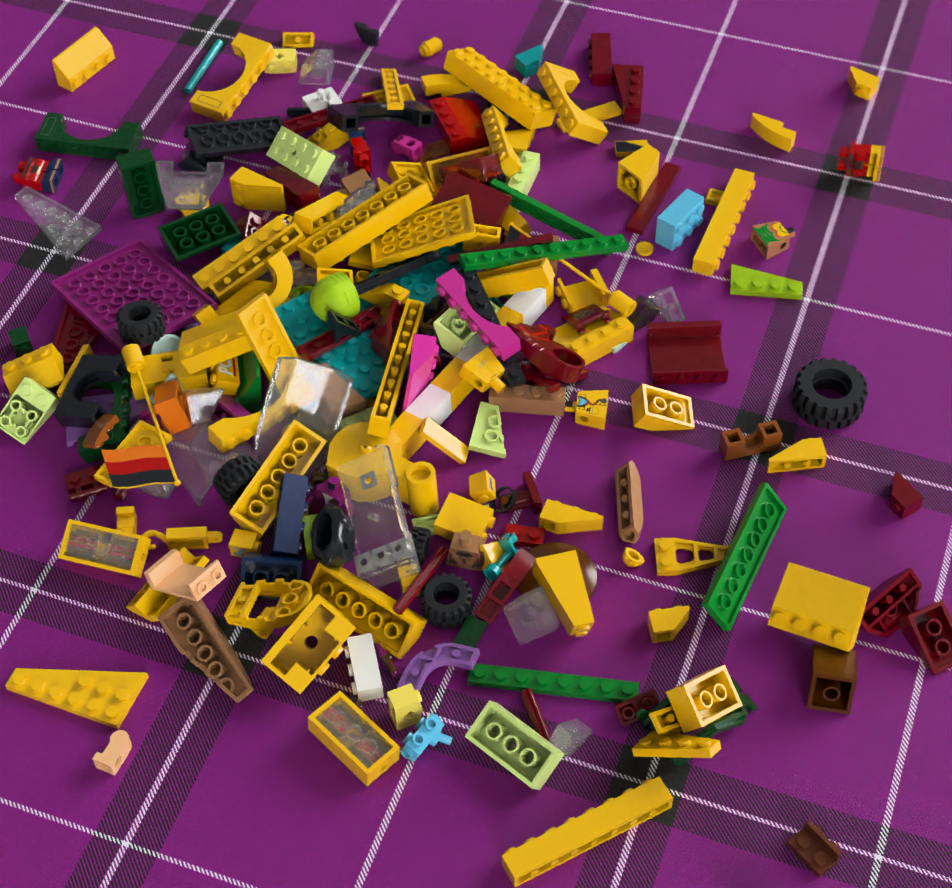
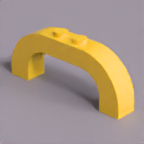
[192,249,293,325]

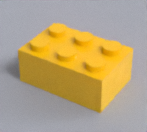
[666,665,742,733]

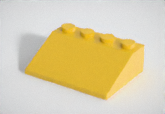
[552,305,634,366]
[178,310,253,374]
[767,562,870,652]

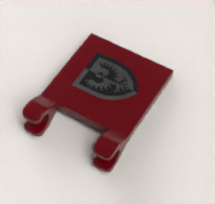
[562,304,612,334]

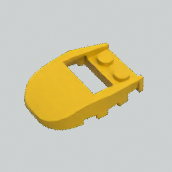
[224,578,313,630]

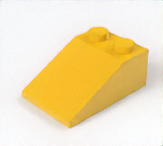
[229,167,286,212]
[631,384,695,431]

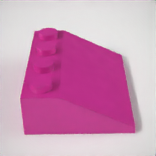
[401,333,439,414]

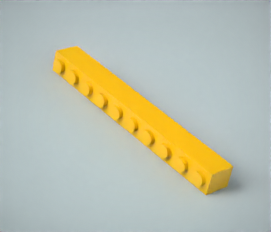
[367,298,425,438]

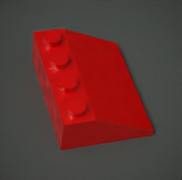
[429,97,490,155]

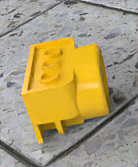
[261,594,356,694]

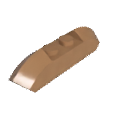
[615,460,643,544]

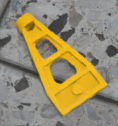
[654,538,730,576]

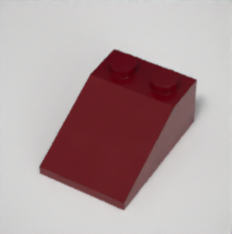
[897,600,952,675]

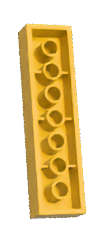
[443,47,556,130]
[296,173,433,270]

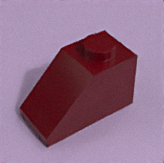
[889,471,923,520]

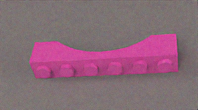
[436,268,521,361]

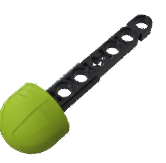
[310,249,441,323]

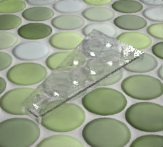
[14,186,102,261]

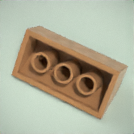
[489,380,567,416]

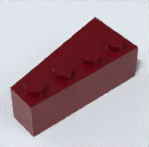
[612,64,644,123]
[264,164,320,212]

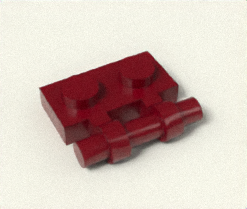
[63,464,109,502]

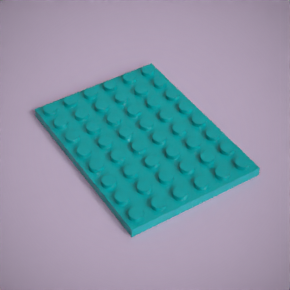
[274,289,442,401]

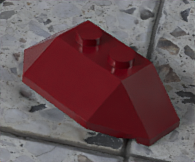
[369,299,405,364]
[860,567,922,638]

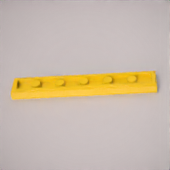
[380,68,404,110]

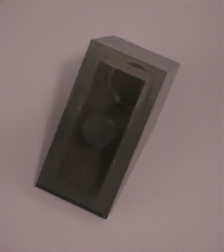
[626,294,661,332]

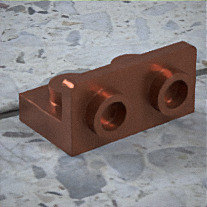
[786,820,841,878]

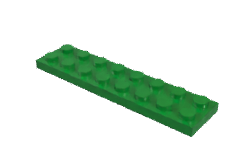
[701,482,787,631]

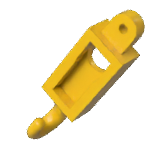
[142,526,223,550]

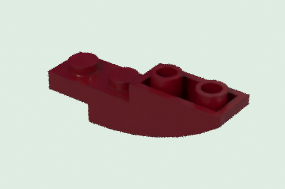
[474,548,535,625]

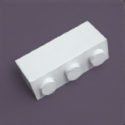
[344,633,384,702]

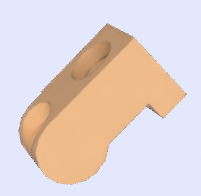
[92,730,132,776]

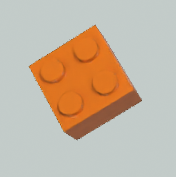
[153,378,192,435]

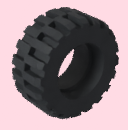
[792,358,868,430]

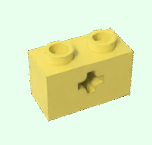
[265,48,297,74]
[387,683,423,731]

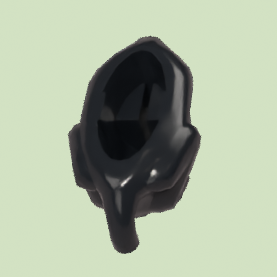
[310,503,355,567]

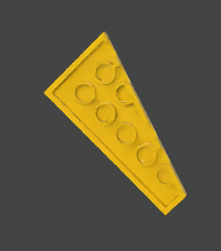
[5,668,149,729]

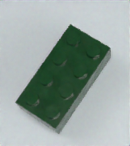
[115,148,166,220]

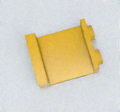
[555,268,609,314]

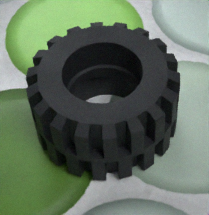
[116,300,166,347]
[213,455,261,507]
[420,573,472,630]

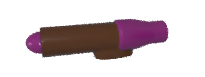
[374,643,398,677]

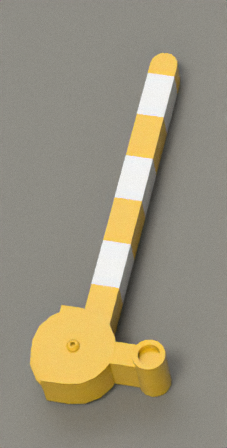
[326,279,554,517]

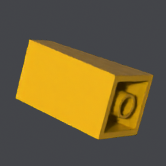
[532,550,595,637]

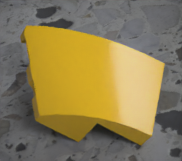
[505,128,536,153]

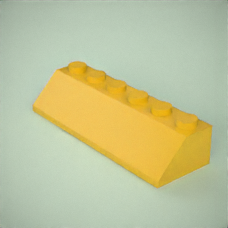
[229,419,327,540]
[309,562,428,659]

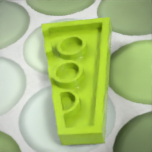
[730,264,803,300]

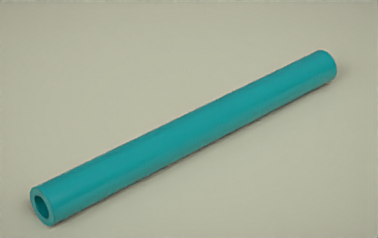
[184,39,223,94]

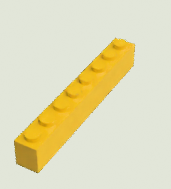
[692,168,756,276]
[502,776,673,887]

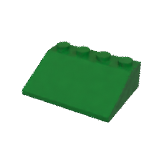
[235,350,263,414]

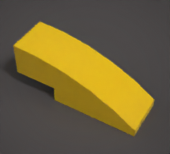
[421,74,472,97]
[750,112,796,152]

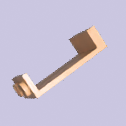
[144,549,226,602]

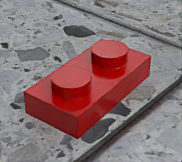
[504,523,546,548]

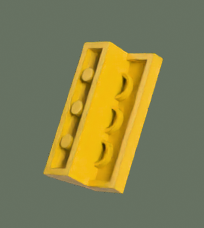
[126,546,210,622]

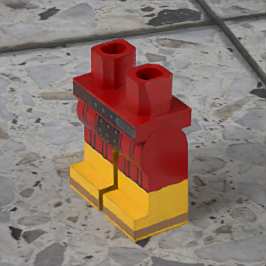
[837,142,885,182]

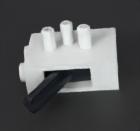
[287,87,343,130]

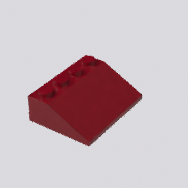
[431,170,512,228]

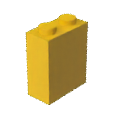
[434,492,496,544]

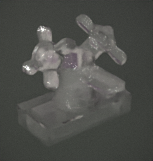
[321,150,349,191]

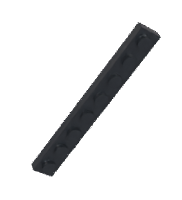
[457,269,526,387]

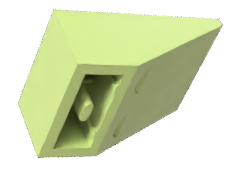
[0,377,60,445]

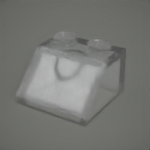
[298,49,334,85]
[502,586,560,645]

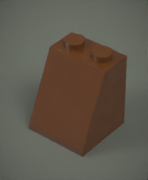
[806,644,857,715]

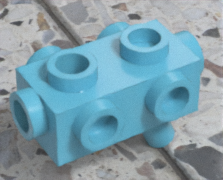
[400,713,452,762]

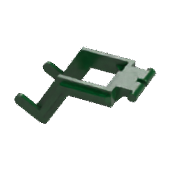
[635,676,758,766]

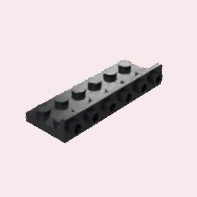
[184,116,282,159]

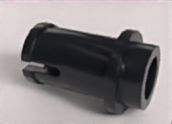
[423,297,443,317]

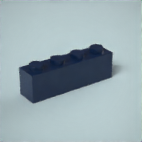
[270,473,310,556]

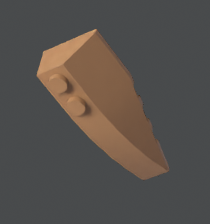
[158,598,255,703]

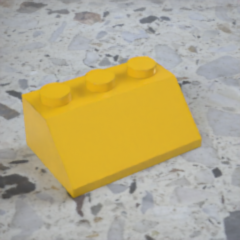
[2,343,65,396]

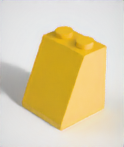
[617,144,660,204]

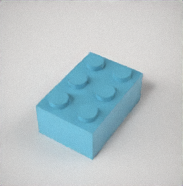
[655,188,705,251]

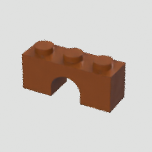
[719,420,783,461]

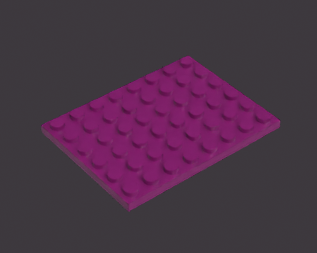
[50,238,218,352]

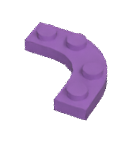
[397,643,480,692]

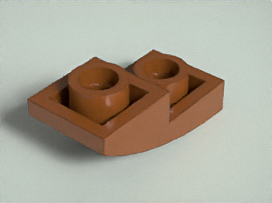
[82,414,119,449]

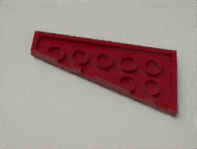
[48,303,102,390]

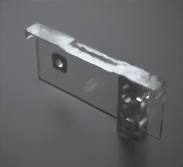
[337,444,421,588]

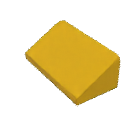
[282,32,315,48]

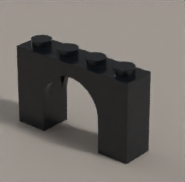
[53,355,127,428]

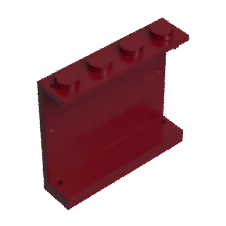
[647,320,729,385]

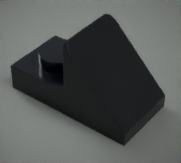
[327,310,362,343]

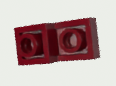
[614,688,660,727]

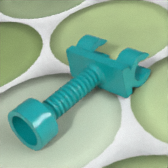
[484,532,523,581]

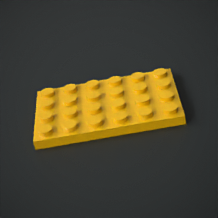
[370,194,477,269]

